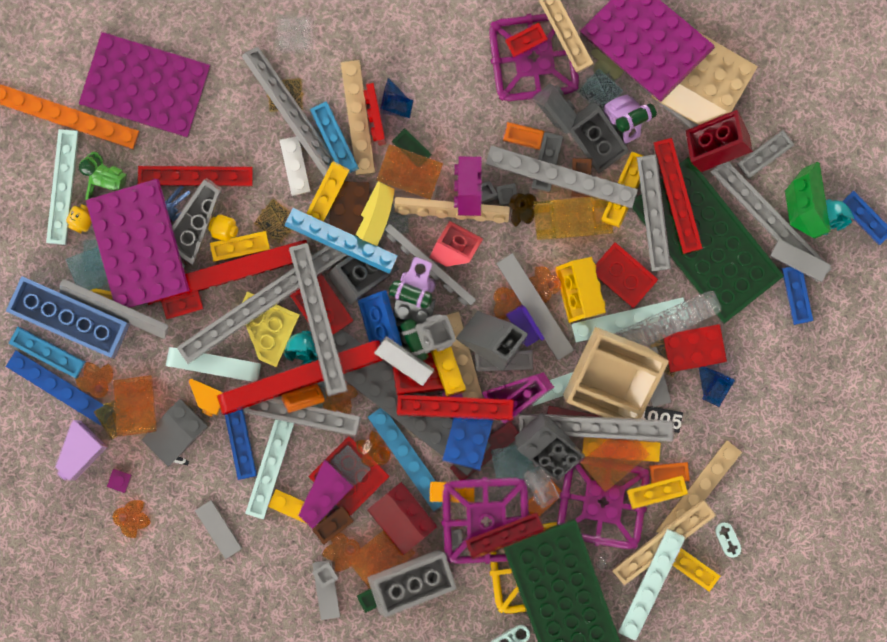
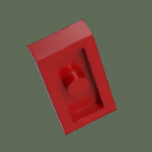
[505,23,548,58]
[161,291,204,320]

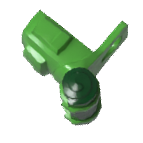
[79,152,127,200]

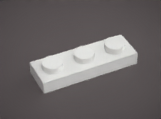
[280,136,311,196]

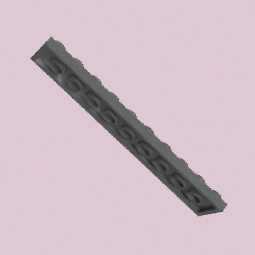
[316,329,491,476]

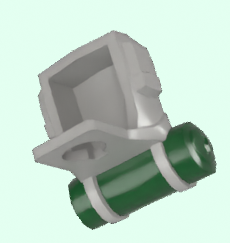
[401,314,456,361]

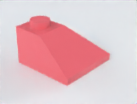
[429,221,483,267]

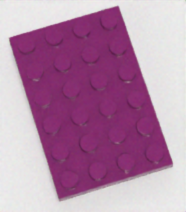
[580,0,715,102]
[78,32,211,138]
[86,179,190,308]

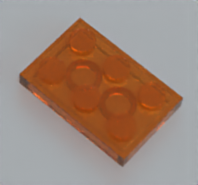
[376,144,443,200]
[113,375,157,437]
[580,438,650,492]
[346,530,416,591]

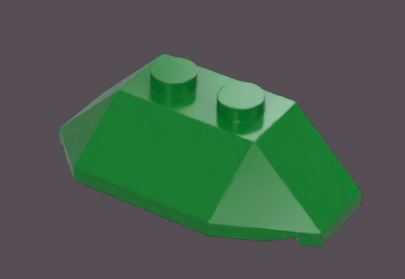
[785,162,831,238]

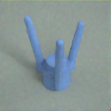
[165,186,190,222]

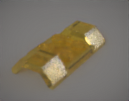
[534,197,614,240]

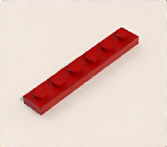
[653,138,703,254]
[138,166,253,187]
[397,395,514,421]

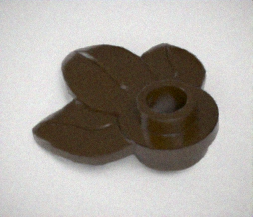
[509,193,537,227]

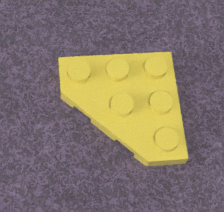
[242,292,300,367]

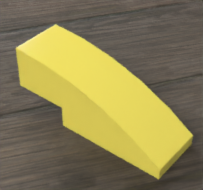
[356,181,395,246]

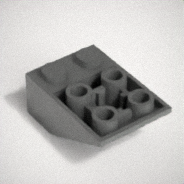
[393,298,436,352]
[456,311,528,371]
[515,413,585,481]

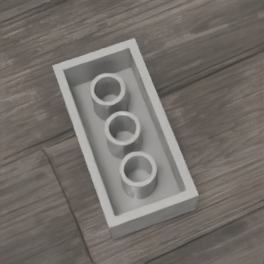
[367,550,456,617]

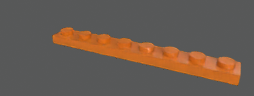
[0,84,140,150]

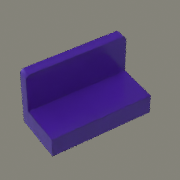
[506,305,545,347]

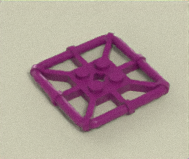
[489,13,579,101]
[557,457,650,549]
[441,477,529,564]

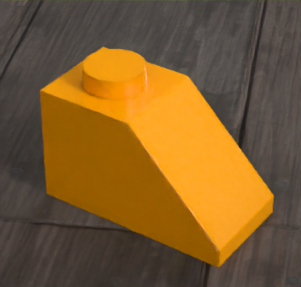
[189,378,223,417]
[430,482,475,502]

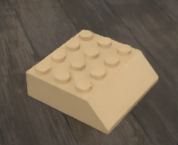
[651,32,758,125]
[563,327,669,419]

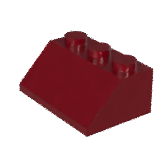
[686,110,753,172]
[367,482,438,555]

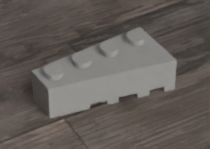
[172,178,222,265]

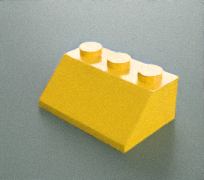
[555,257,606,323]

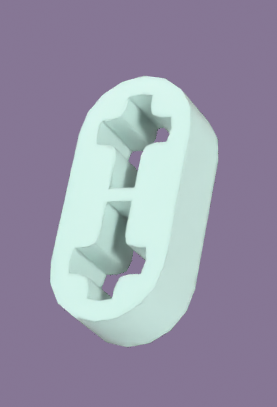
[715,522,741,558]

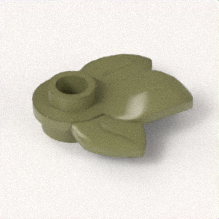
[591,47,624,80]

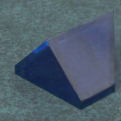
[380,77,414,119]
[698,366,735,407]

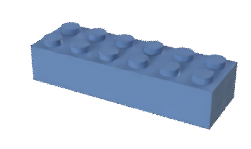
[6,276,130,359]

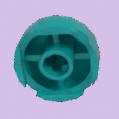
[825,199,854,235]
[284,331,319,364]

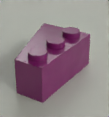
[454,156,482,216]
[482,372,555,424]
[298,460,353,529]

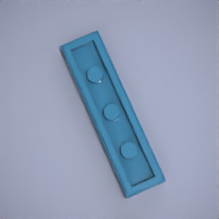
[310,101,359,174]
[9,326,86,379]

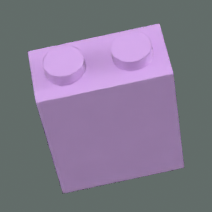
[56,420,108,481]

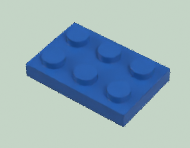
[357,290,402,346]
[442,418,493,471]

